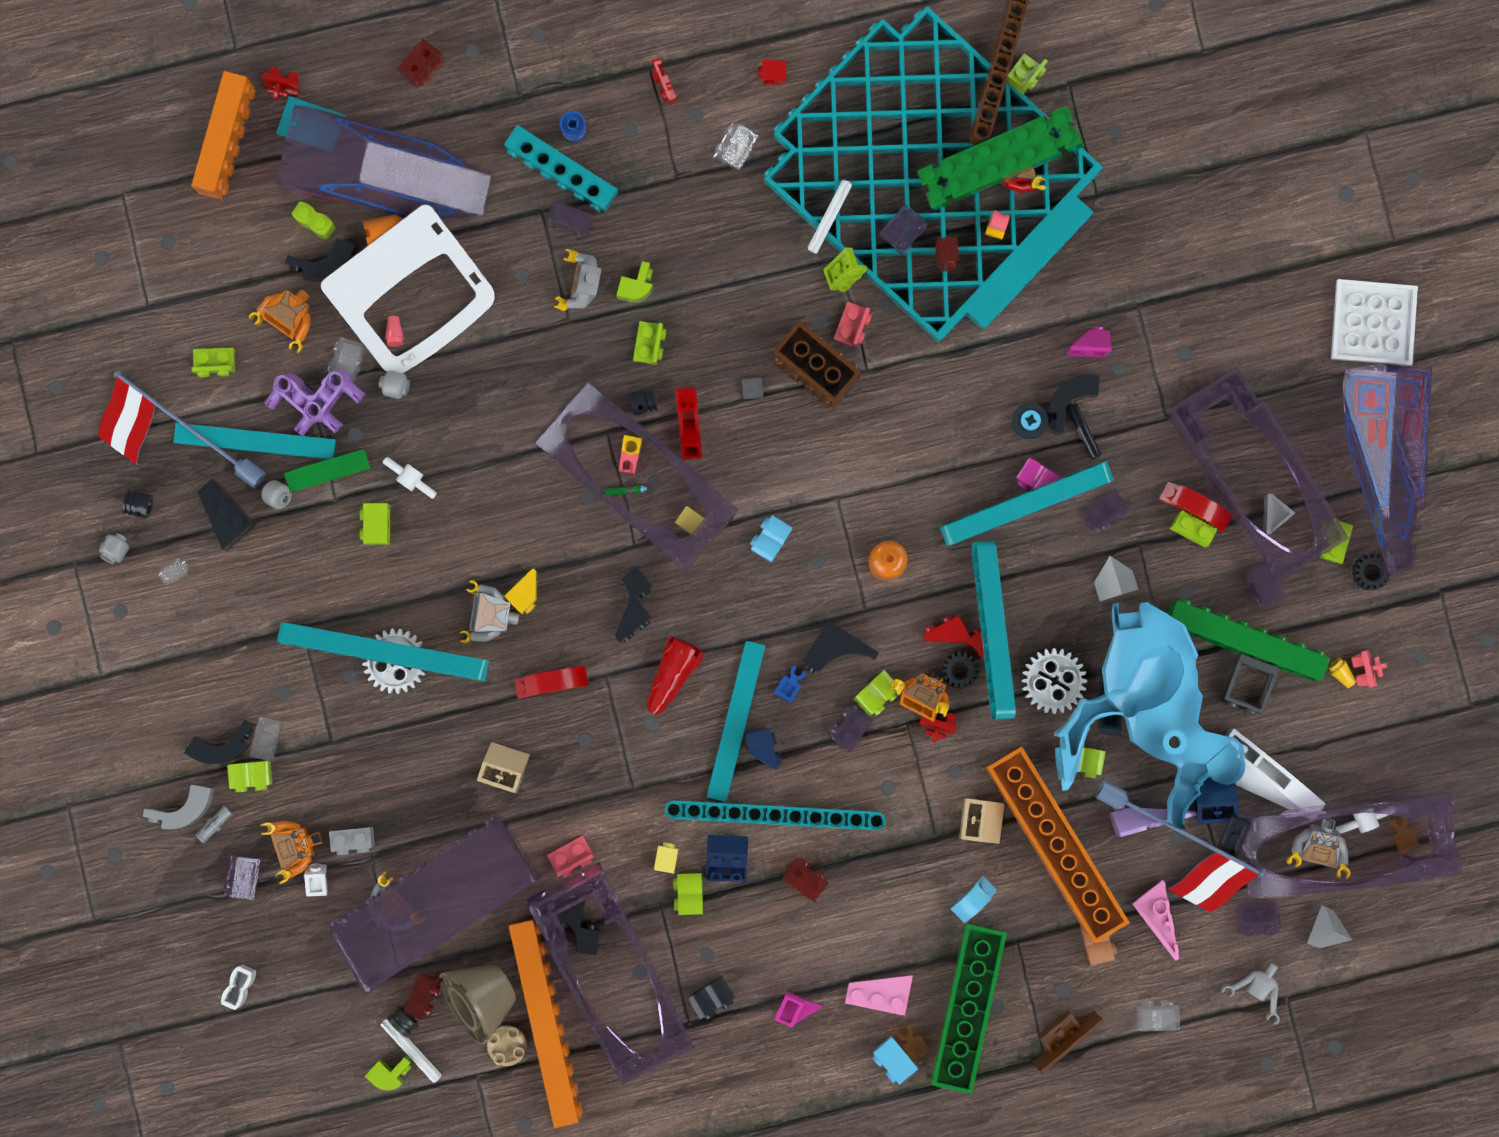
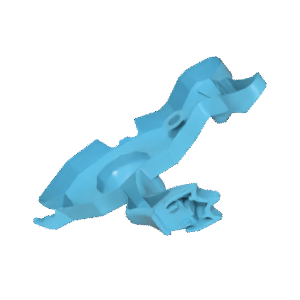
[1054,602,1245,829]

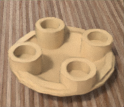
[487,1025,527,1066]

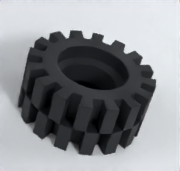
[1352,553,1392,591]
[941,652,979,689]

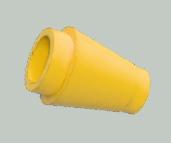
[1328,658,1356,688]

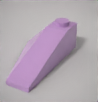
[1109,806,1196,837]

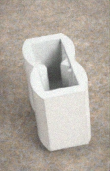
[221,965,256,1010]

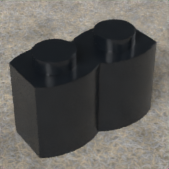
[687,976,735,1020]

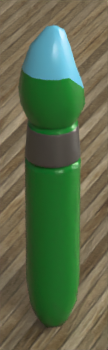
[598,485,647,496]

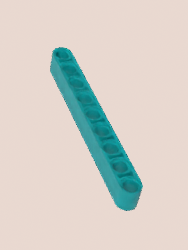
[939,461,1114,546]
[972,541,1016,720]

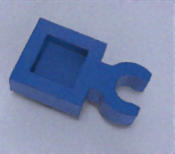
[774,665,806,703]

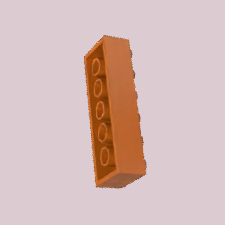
[191,71,256,200]

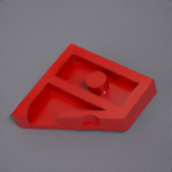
[651,57,677,105]

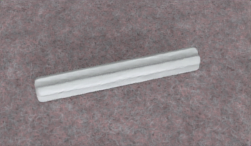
[808,180,852,253]
[381,1018,442,1083]

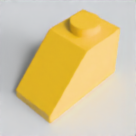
[504,568,537,615]

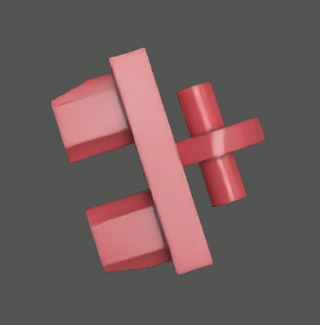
[1351,650,1387,687]

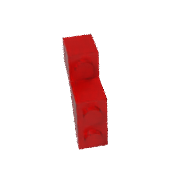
[922,615,984,659]

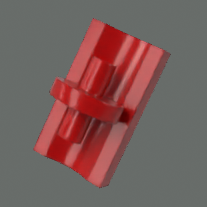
[262,67,299,101]
[919,713,957,743]

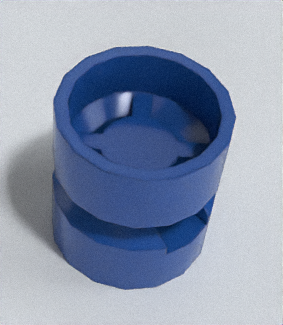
[560,111,587,143]

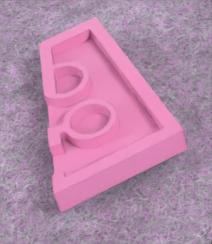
[845,975,913,1016]

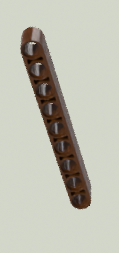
[969,0,1029,146]

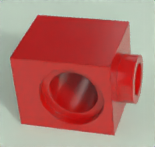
[758,60,786,86]

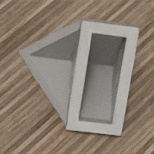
[1263,494,1295,536]
[1094,556,1139,601]
[1307,905,1352,949]

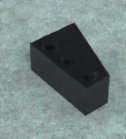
[197,478,257,552]

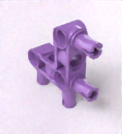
[264,368,366,436]

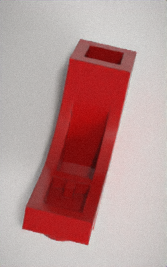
[675,386,702,460]
[1159,482,1232,533]
[514,666,589,699]

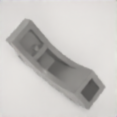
[142,784,215,829]

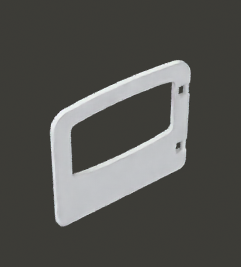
[321,205,495,373]

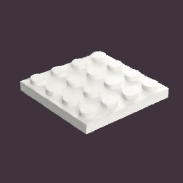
[1331,279,1418,366]

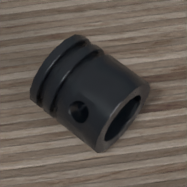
[629,387,658,416]
[122,490,153,519]

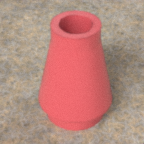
[385,316,405,347]

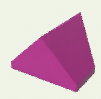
[774,990,823,1028]

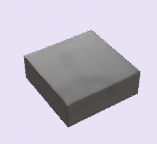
[742,377,763,400]

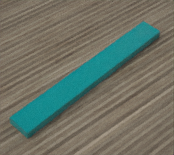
[173,423,336,459]
[707,641,766,802]

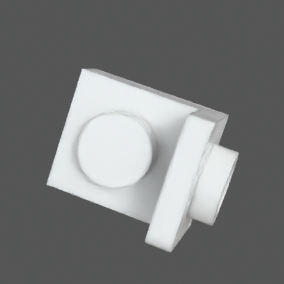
[304,863,328,896]

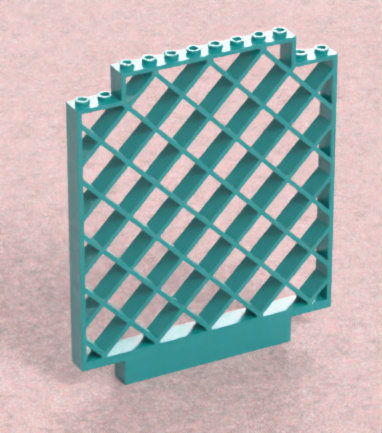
[764,6,1103,344]

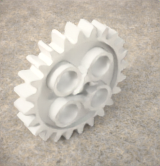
[362,629,426,694]
[1021,648,1087,714]

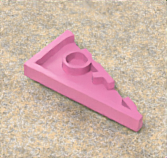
[1131,880,1179,961]

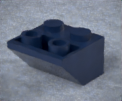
[745,729,781,769]
[1194,778,1239,825]
[706,835,748,882]

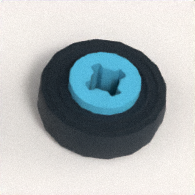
[1012,403,1048,439]

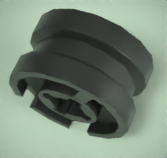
[387,1006,419,1038]

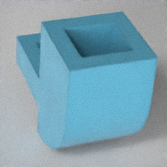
[951,876,997,924]

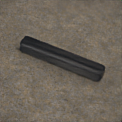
[1067,403,1101,460]

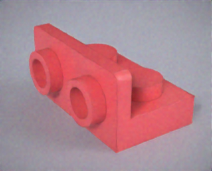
[833,302,872,348]
[547,836,595,878]

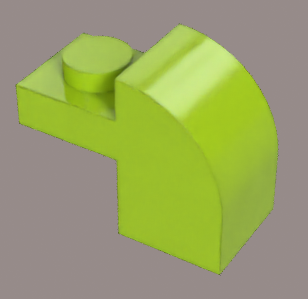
[616,261,653,302]
[365,1056,413,1090]

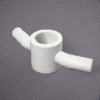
[383,457,437,499]
[1335,805,1395,834]

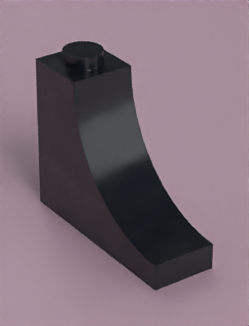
[802,621,879,674]

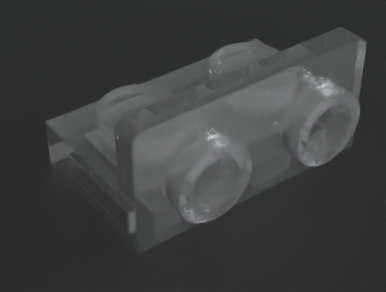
[714,123,758,170]

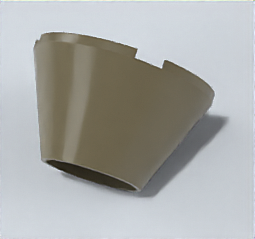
[439,964,516,1044]

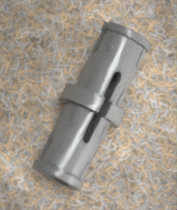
[195,806,233,844]

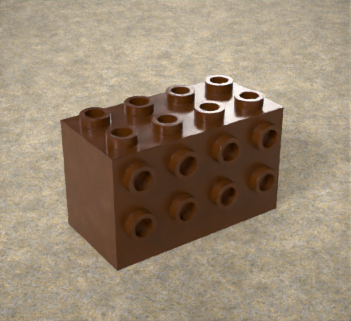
[772,321,861,409]

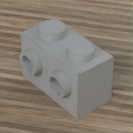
[329,827,375,855]

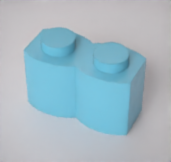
[750,515,793,563]

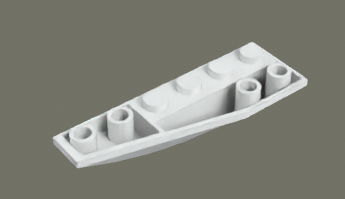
[1225,729,1326,820]

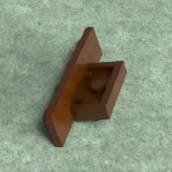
[1032,1010,1104,1074]

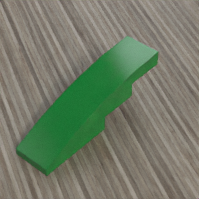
[284,449,370,493]

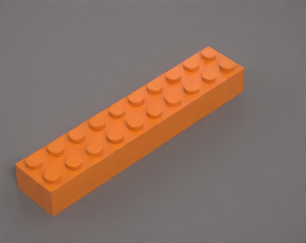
[986,747,1130,945]
[509,918,583,1128]

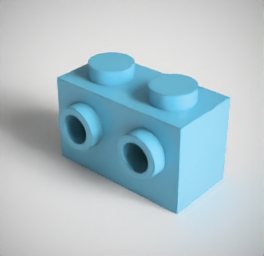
[872,1035,918,1085]

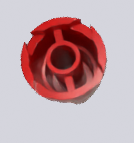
[646,635,706,715]

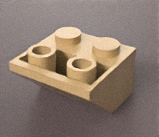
[477,742,530,793]
[959,798,1005,844]

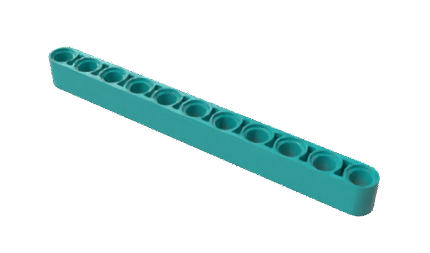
[277,622,490,682]
[665,800,886,830]

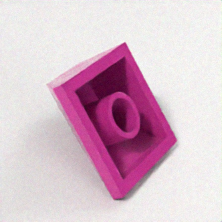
[1066,327,1112,358]

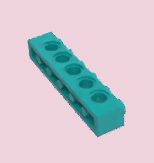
[504,125,618,213]

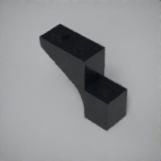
[615,567,652,643]
[543,893,601,955]

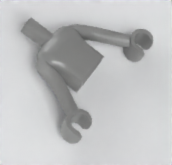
[1221,963,1280,1025]

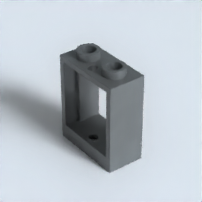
[1221,654,1279,716]

